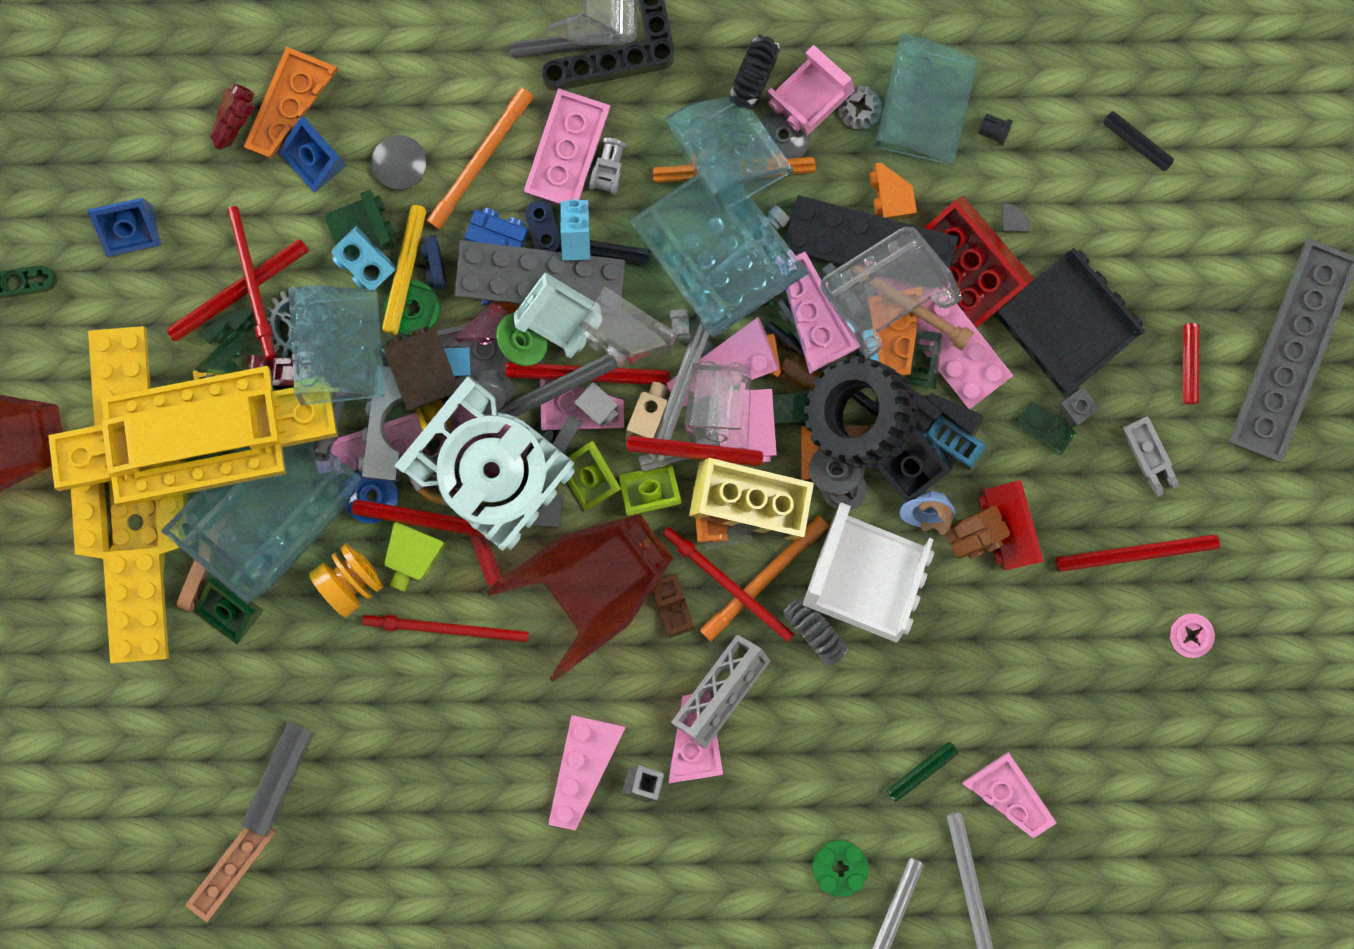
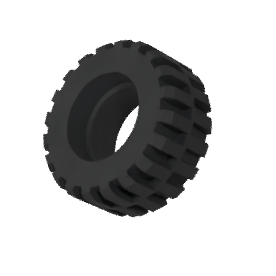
[804,357,918,468]

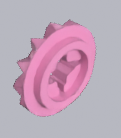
[1169,614,1215,658]

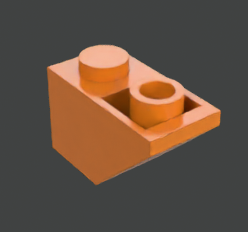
[869,163,917,220]

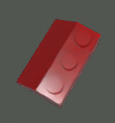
[978,480,1044,570]

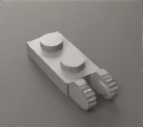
[670,309,692,344]
[1121,416,1179,497]

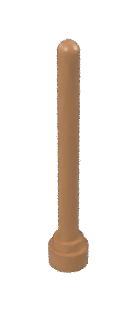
[854,267,974,351]

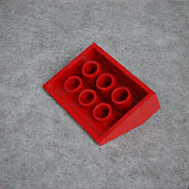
[924,196,1034,328]

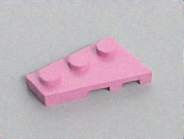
[962,752,1057,838]

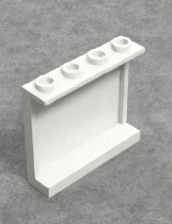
[802,502,934,643]

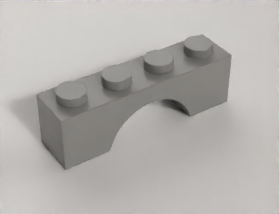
[359,366,403,482]

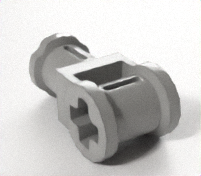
[589,138,627,196]

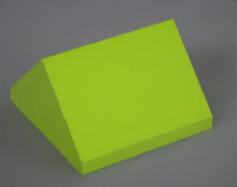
[567,441,622,512]
[619,464,682,517]

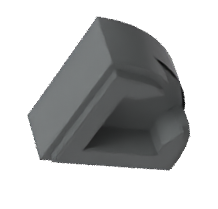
[1002,203,1031,233]

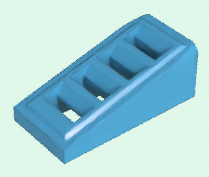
[927,415,986,469]

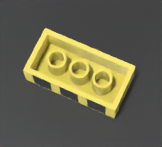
[689,458,814,540]

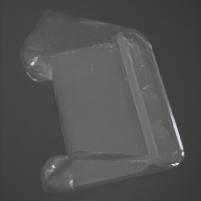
[820,227,962,359]

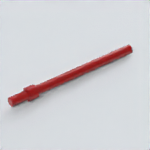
[228,206,276,360]
[662,527,795,642]
[362,614,529,642]

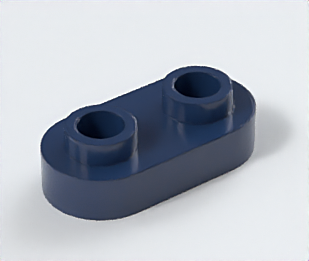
[525,201,561,252]
[421,235,447,291]

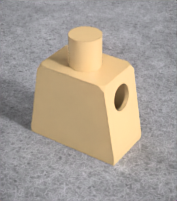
[626,382,668,441]

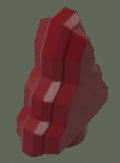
[210,83,255,150]

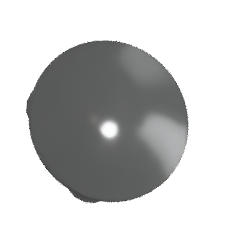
[372,135,426,190]

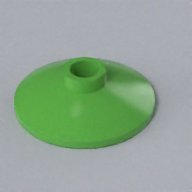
[497,313,547,366]

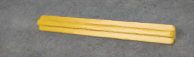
[382,205,426,335]

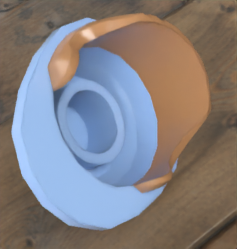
[900,490,956,535]

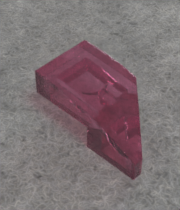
[455,302,509,345]

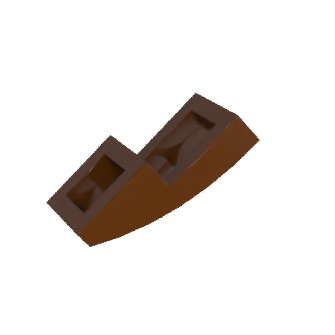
[651,573,695,638]

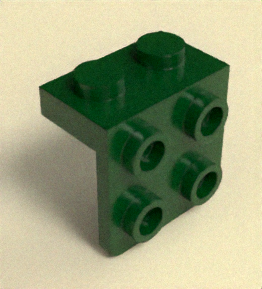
[325,190,396,257]

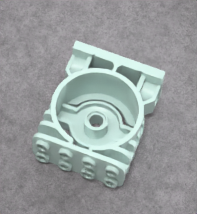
[394,376,575,551]

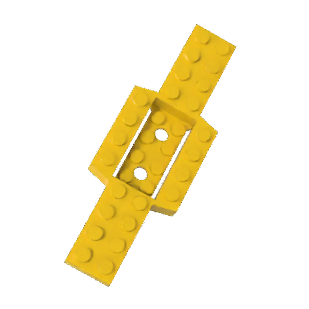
[71,326,192,663]

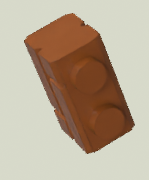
[945,506,1010,560]

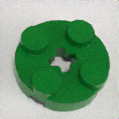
[384,280,441,336]
[812,839,869,897]

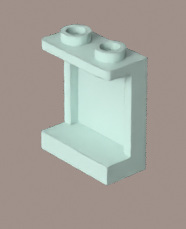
[514,273,602,358]

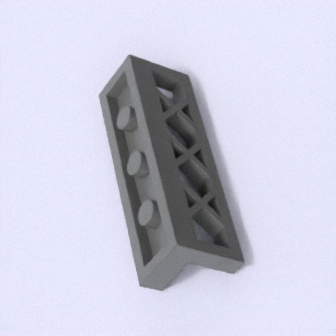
[241,722,315,837]

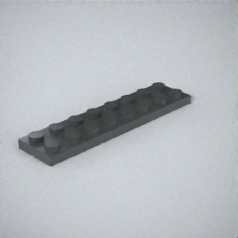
[1228,238,1354,463]

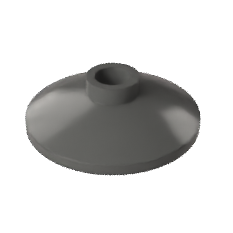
[756,112,810,160]
[809,450,865,495]

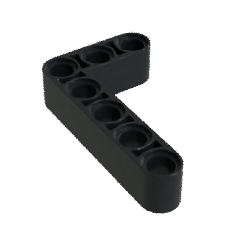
[542,0,674,91]

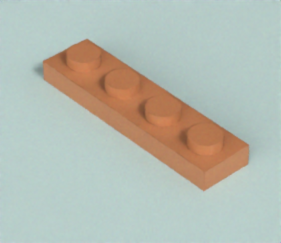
[185,828,277,923]

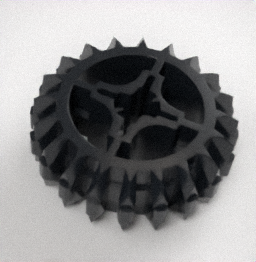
[729,35,780,110]

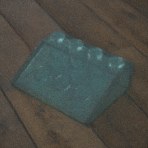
[874,34,978,165]
[664,96,794,212]
[288,285,385,405]

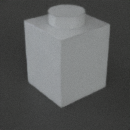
[574,382,619,427]

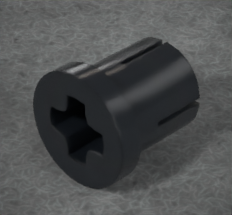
[978,114,1013,147]

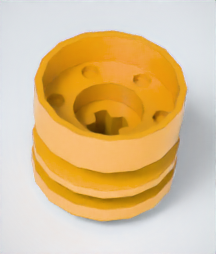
[309,543,384,618]

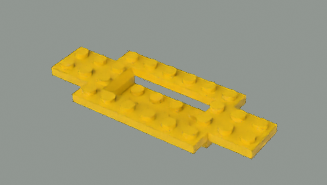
[49,366,338,507]

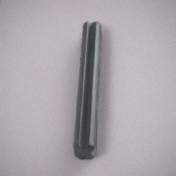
[498,354,618,417]

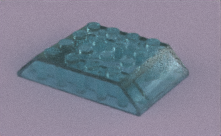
[629,159,809,337]
[161,441,362,604]

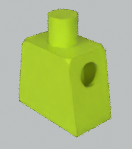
[384,522,447,592]

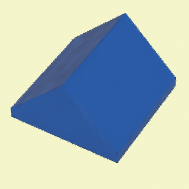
[278,116,346,192]
[88,198,161,257]

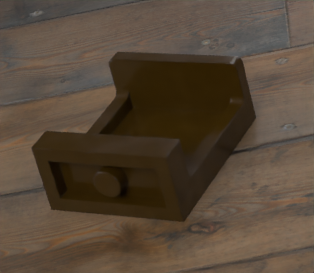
[381,327,458,413]

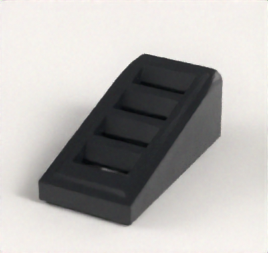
[927,393,984,436]

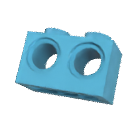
[561,199,590,260]
[332,226,396,293]

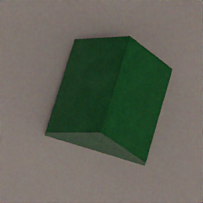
[194,577,264,644]

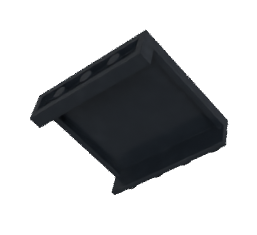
[994,247,1146,398]

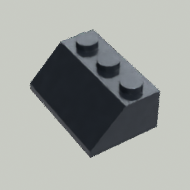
[859,416,953,502]

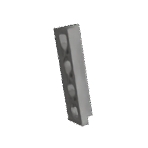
[671,635,771,749]

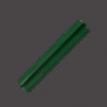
[887,742,959,802]

